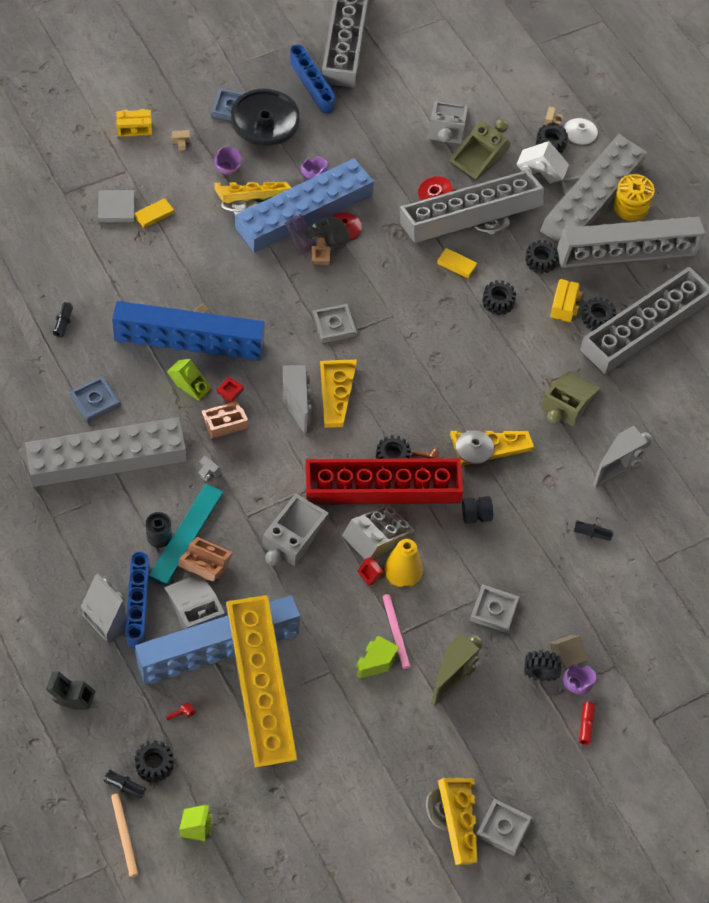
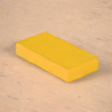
[134,198,174,228]
[437,248,477,279]

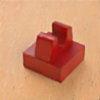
[217,377,244,403]
[357,557,385,586]

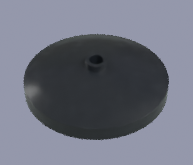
[231,89,300,146]

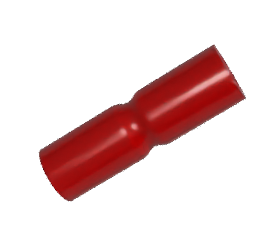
[579,702,595,745]

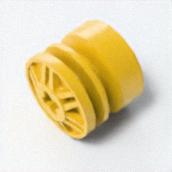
[613,174,655,222]

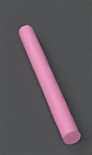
[382,594,410,669]

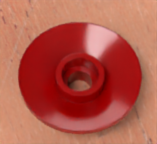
[417,176,452,201]
[331,212,362,241]

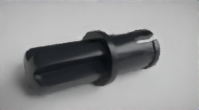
[52,302,73,338]
[574,520,613,541]
[104,769,146,798]

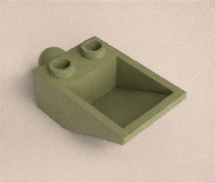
[449,119,511,180]
[541,371,601,426]
[431,633,483,706]

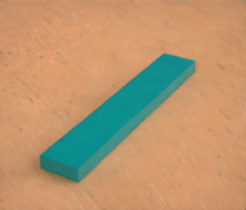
[149,484,223,586]

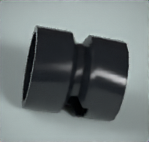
[462,496,493,524]
[146,512,172,548]

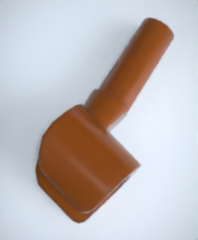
[412,449,440,458]

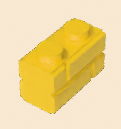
[116,109,152,137]
[550,279,582,322]

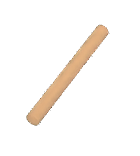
[111,794,139,877]

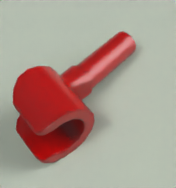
[165,702,196,721]

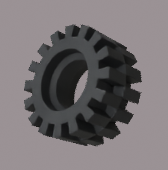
[536,123,568,153]
[525,240,558,274]
[482,280,516,315]
[581,297,616,331]
[376,435,411,459]
[524,650,562,681]
[135,740,174,782]

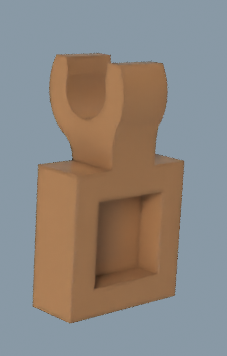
[312,236,330,265]

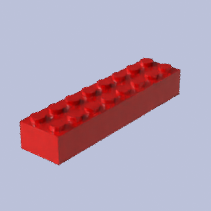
[305,458,463,504]

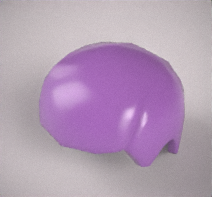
[214,146,242,175]
[300,156,328,180]
[563,664,597,695]

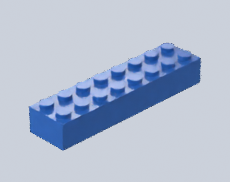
[112,301,265,361]

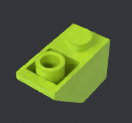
[167,359,211,400]
[356,636,399,678]
[180,805,213,841]

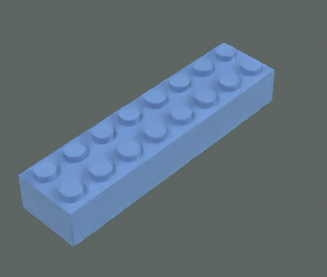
[235,158,374,252]
[135,595,300,685]

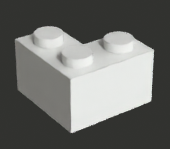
[516,141,569,184]

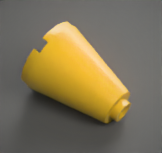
[384,539,424,588]

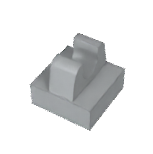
[198,456,222,482]

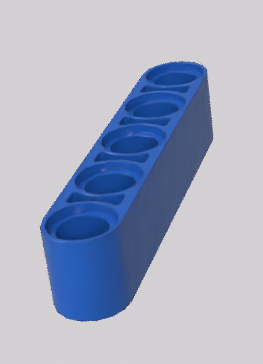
[290,44,335,114]
[126,551,150,649]

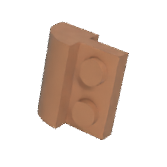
[201,401,249,439]
[177,537,233,581]

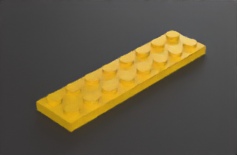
[226,595,297,768]

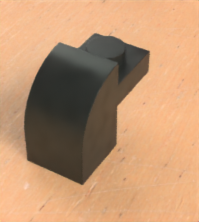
[306,217,350,247]
[46,671,96,710]

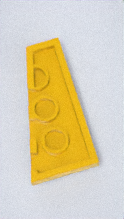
[214,182,291,203]
[320,360,357,428]
[450,431,534,466]
[438,778,477,865]

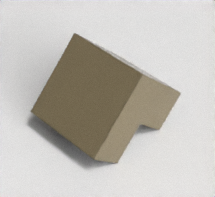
[549,635,588,668]

